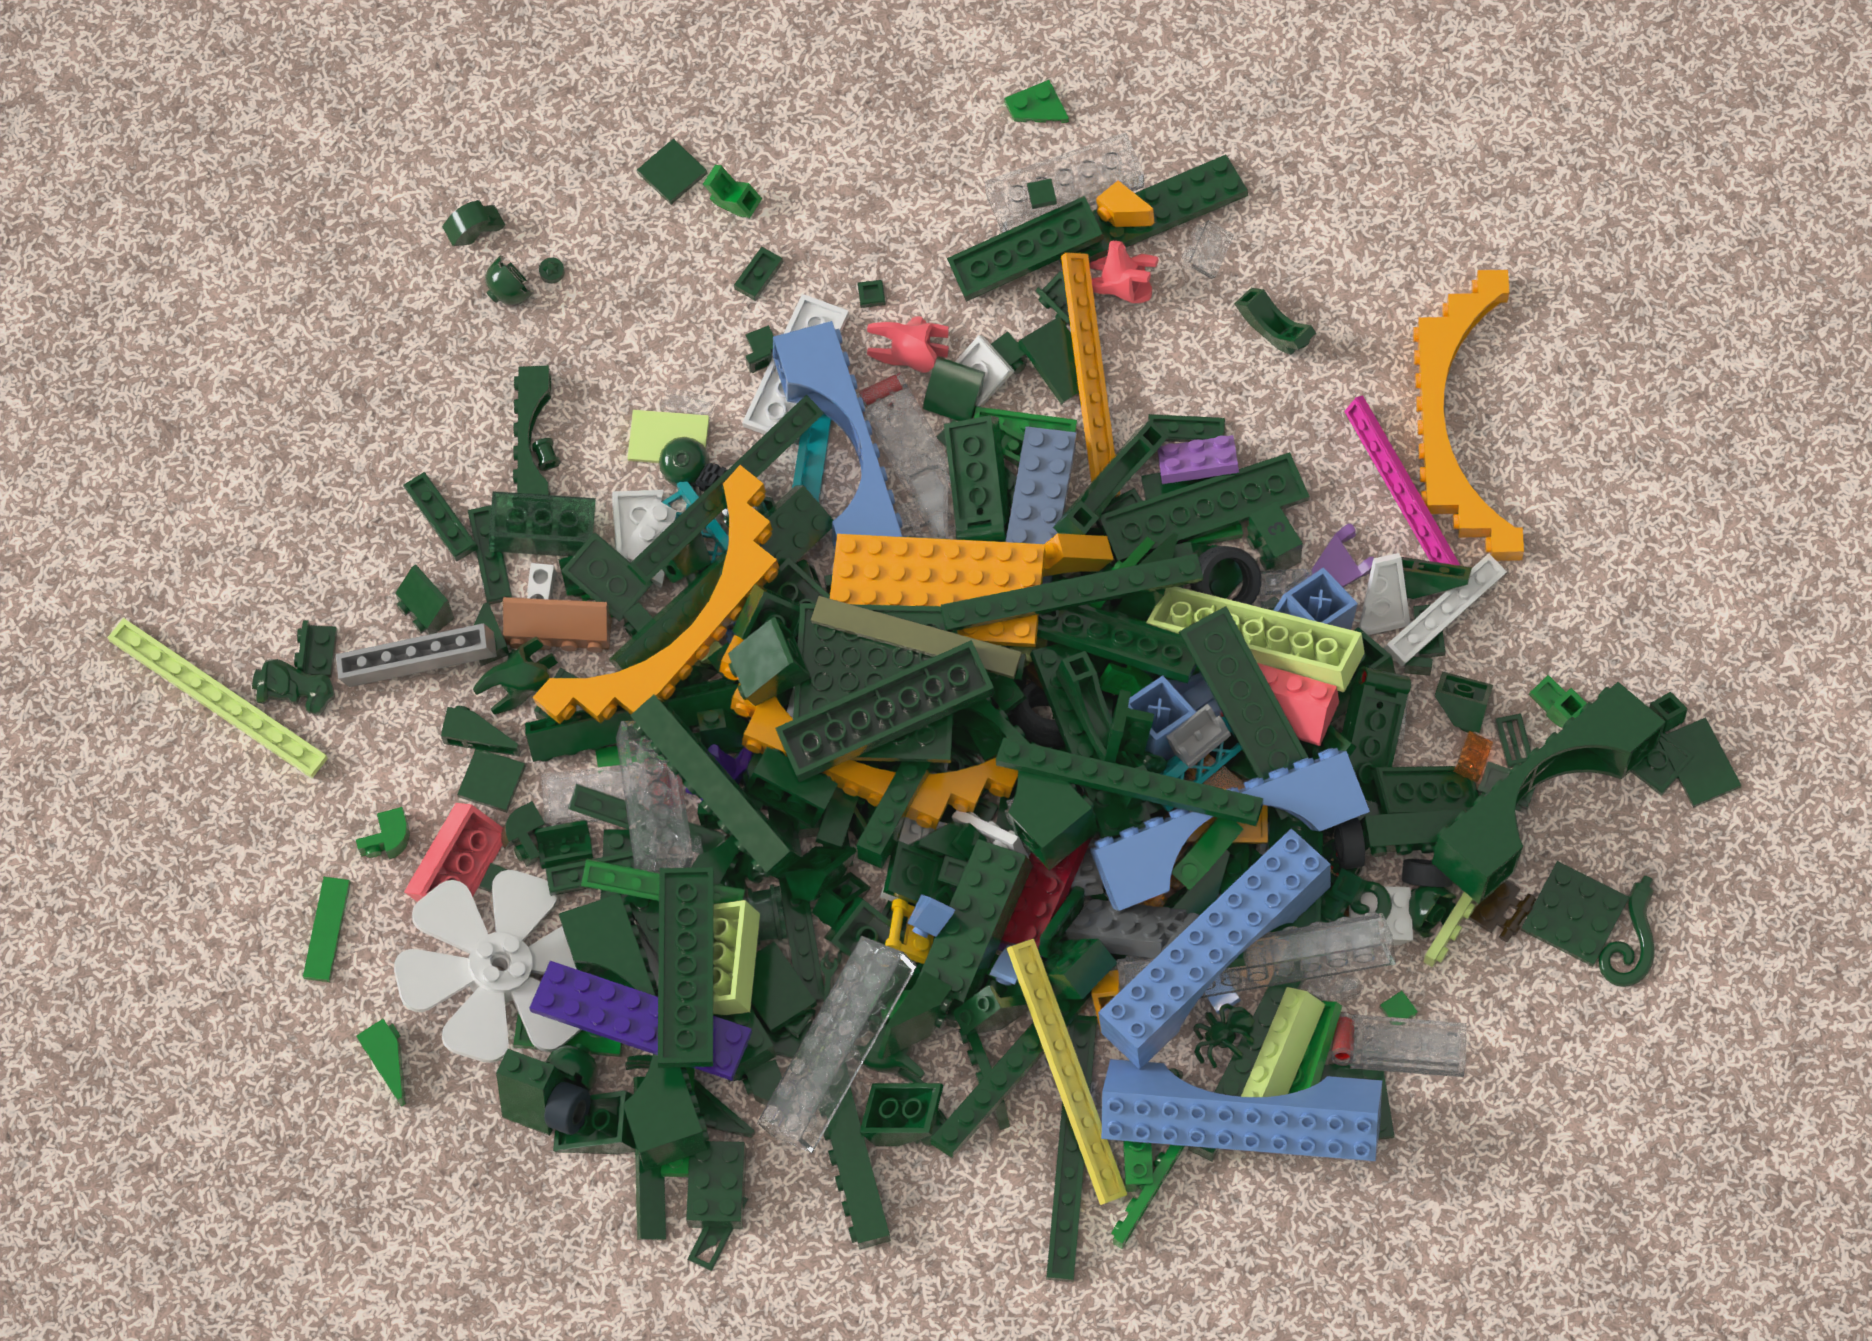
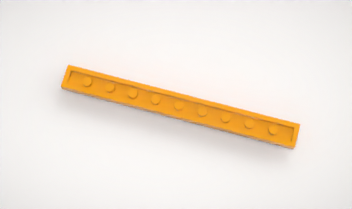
[1061,253,1120,498]

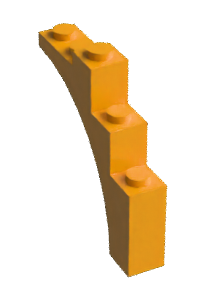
[1043,534,1114,577]

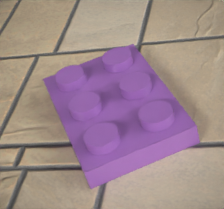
[1158,435,1239,484]

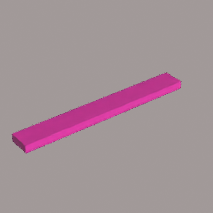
[1344,395,1460,566]

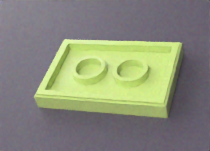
[627,410,710,463]

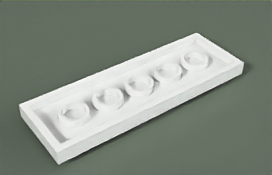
[742,294,849,434]

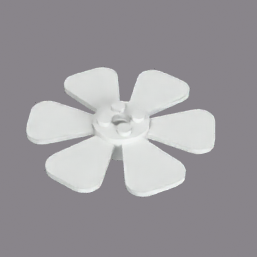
[394,870,582,1063]

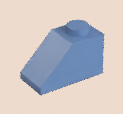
[908,894,955,938]

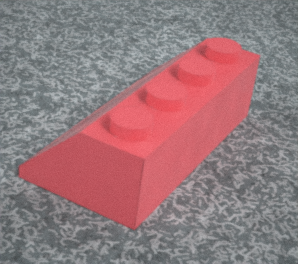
[1221,663,1339,746]
[404,803,503,902]

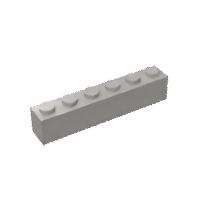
[336,623,497,687]

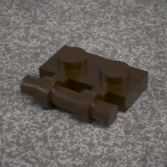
[1469,880,1536,942]

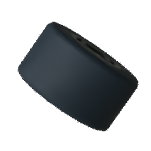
[544,1082,591,1135]

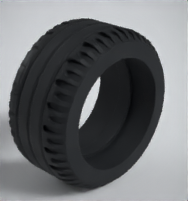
[1190,546,1262,605]
[1014,681,1064,747]

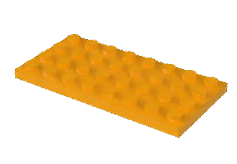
[830,534,1046,647]

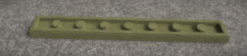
[811,596,1022,679]

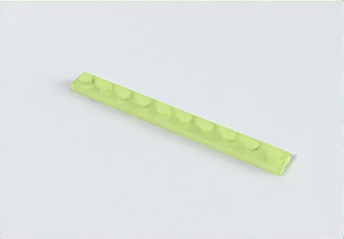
[107,618,328,779]

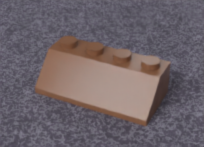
[503,597,612,653]

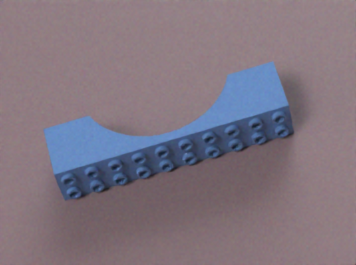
[773,321,907,550]
[1128,567,1358,761]
[1090,748,1370,911]
[1098,829,1330,1069]
[1101,1059,1382,1161]

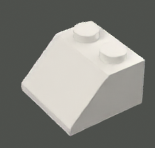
[1349,886,1413,946]

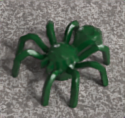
[1193,1003,1255,1068]

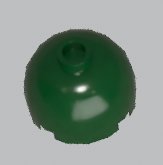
[485,255,534,306]
[659,436,710,487]
[1409,886,1456,938]
[545,1044,598,1093]

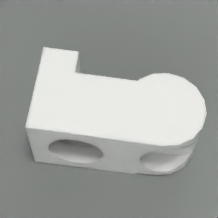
[527,563,557,600]

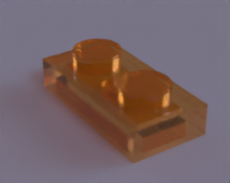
[1454,731,1493,782]

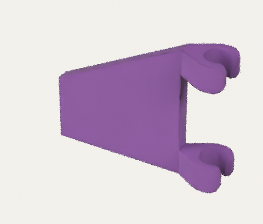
[1305,524,1374,587]

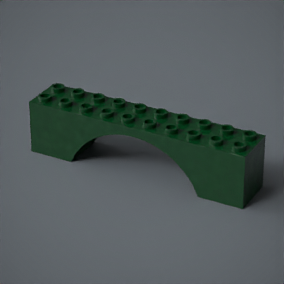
[1431,682,1666,904]
[953,697,1098,871]
[559,893,709,1171]

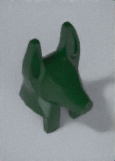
[473,637,558,715]
[849,1012,925,1083]

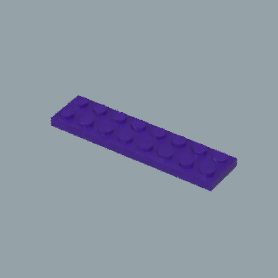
[529,961,752,1081]

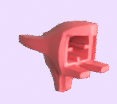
[1089,241,1159,303]
[867,316,949,373]

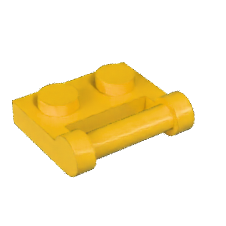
[885,899,934,964]

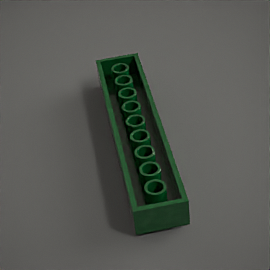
[608,485,833,671]

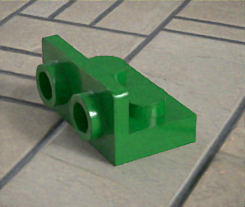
[1123,1141,1153,1192]

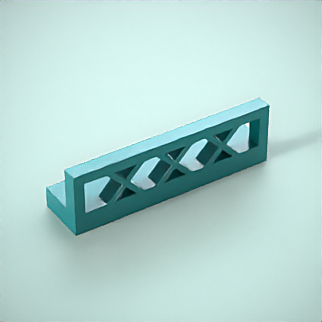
[792,414,832,502]
[662,482,729,563]
[1160,717,1242,812]

